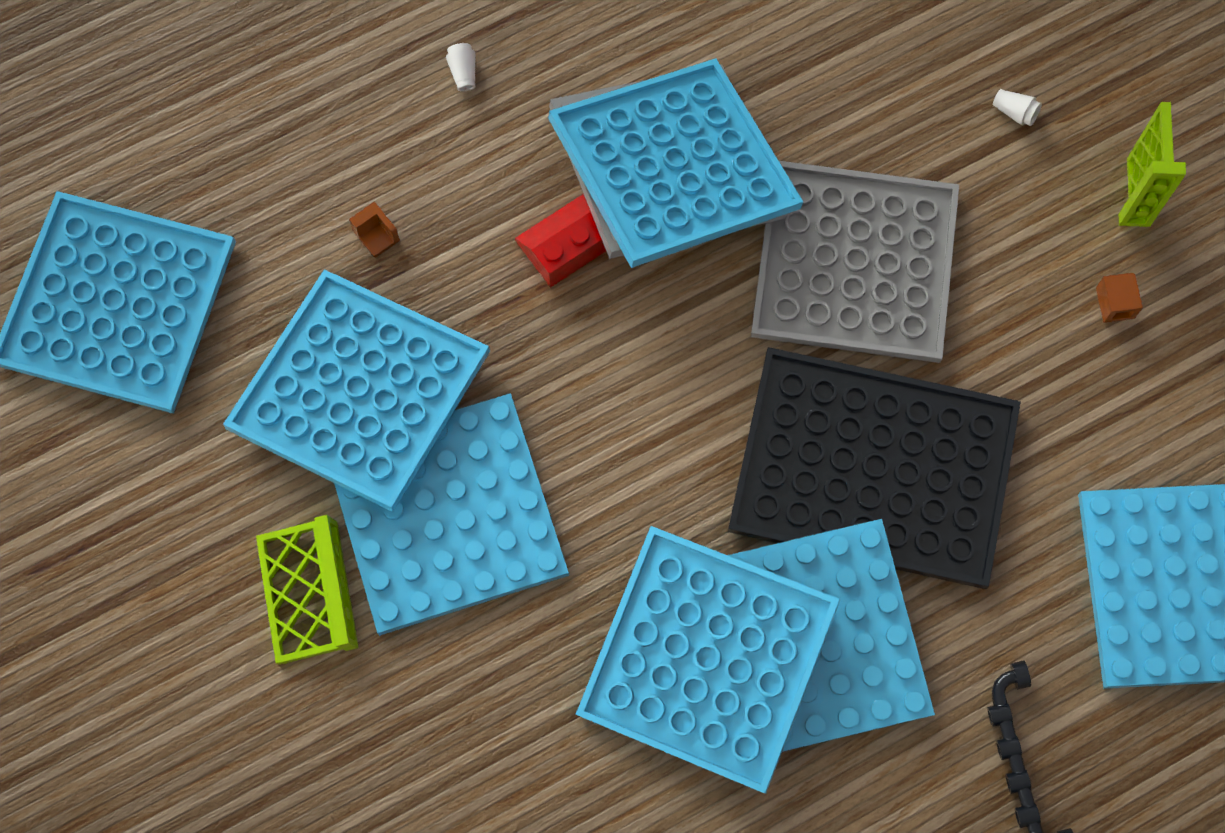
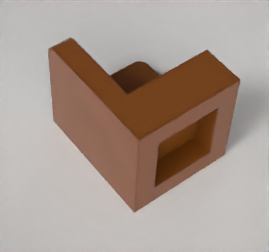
[349,201,400,258]
[1096,273,1143,323]

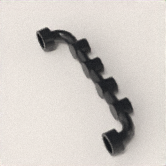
[987,660,1073,833]

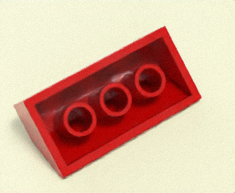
[515,194,606,288]

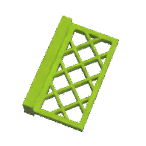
[1118,102,1186,227]
[256,515,359,665]

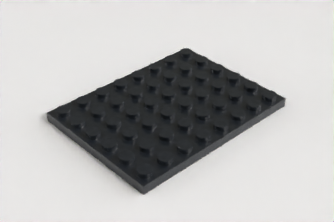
[728,347,1021,589]

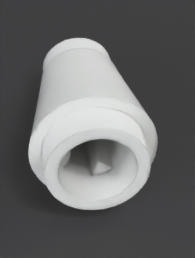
[446,43,476,91]
[993,89,1042,126]

